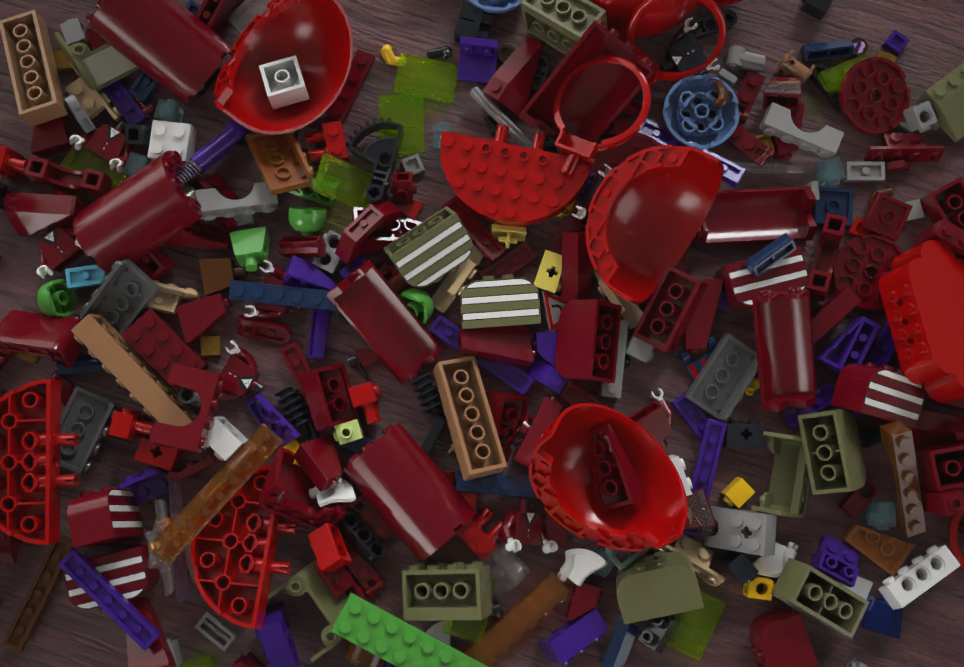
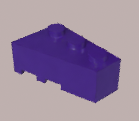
[814,316,880,374]
[255,602,300,667]
[537,608,608,665]

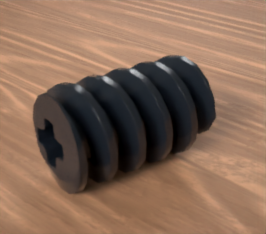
[411,371,443,414]
[275,386,312,428]

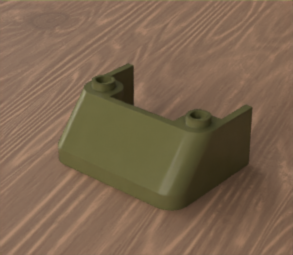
[54,31,139,90]
[751,431,810,518]
[268,560,348,662]

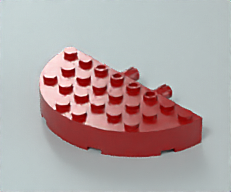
[440,124,593,226]
[0,379,79,545]
[191,465,298,630]

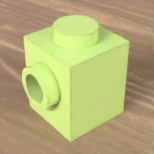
[333,419,365,445]

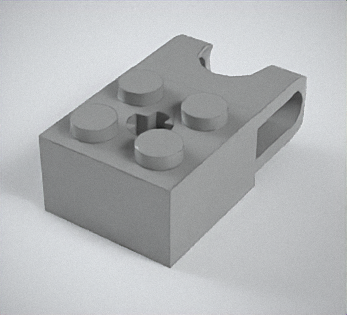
[704,506,777,556]

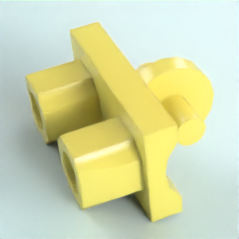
[491,223,527,249]

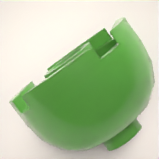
[288,206,327,236]
[37,279,77,317]
[399,288,434,324]

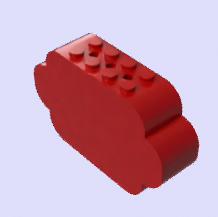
[879,240,964,403]

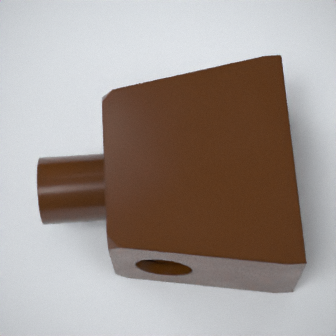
[199,258,248,296]

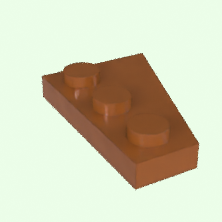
[843,524,916,576]

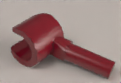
[134,97,157,117]

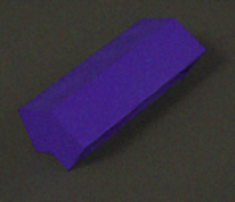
[307,310,331,360]

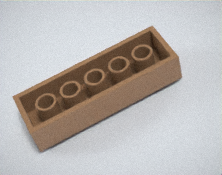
[0,9,68,127]
[433,356,507,481]

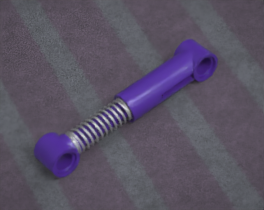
[176,120,251,185]

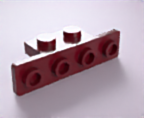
[864,133,945,163]
[187,172,239,233]
[312,562,366,600]

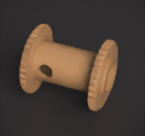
[775,50,815,85]

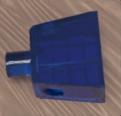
[859,594,903,639]

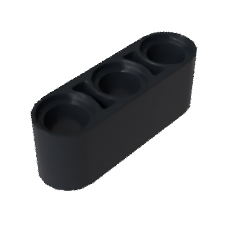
[336,511,386,564]

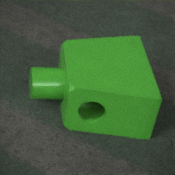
[230,226,271,272]

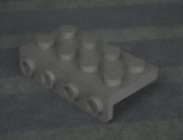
[79,259,160,335]
[684,333,758,422]
[60,386,119,476]

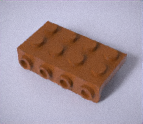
[245,131,315,196]

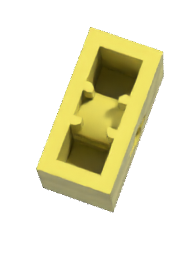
[534,250,562,294]

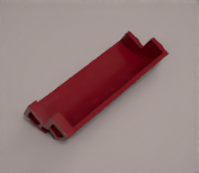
[696,187,817,246]
[326,260,442,384]
[752,287,817,412]

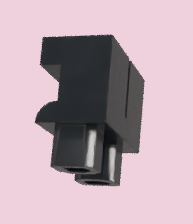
[454,1,494,42]
[638,615,680,654]

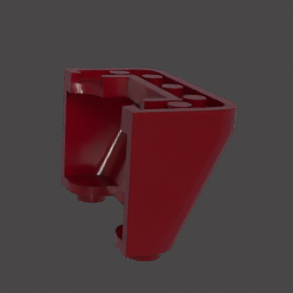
[0,308,82,369]
[258,447,350,530]

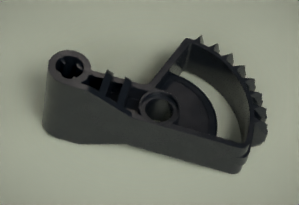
[345,117,404,204]

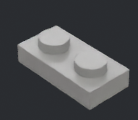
[844,162,885,182]

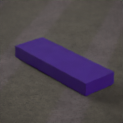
[102,80,149,125]
[779,383,834,430]
[670,391,707,442]

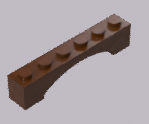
[880,420,926,538]

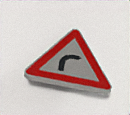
[542,290,568,332]

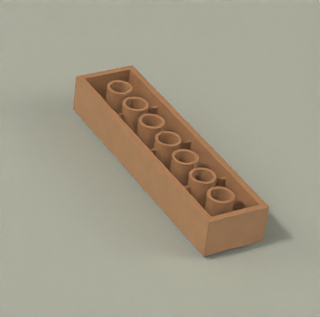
[71,314,198,426]

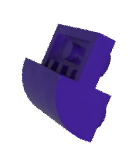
[811,534,860,587]

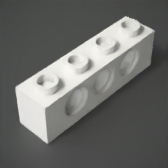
[878,545,961,610]

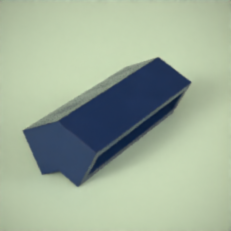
[800,39,854,61]
[743,233,797,277]
[56,353,105,375]
[601,619,639,667]

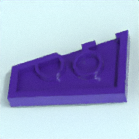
[246,393,300,453]

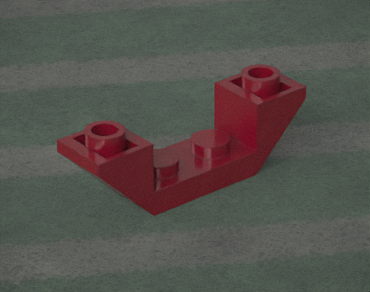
[335,200,403,266]

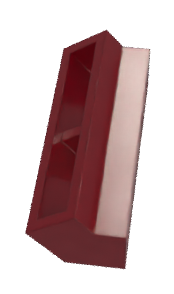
[278,236,326,258]

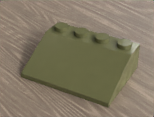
[916,63,964,143]

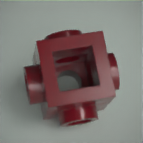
[390,172,417,203]

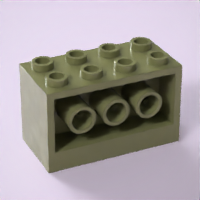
[521,0,607,55]
[402,561,493,621]

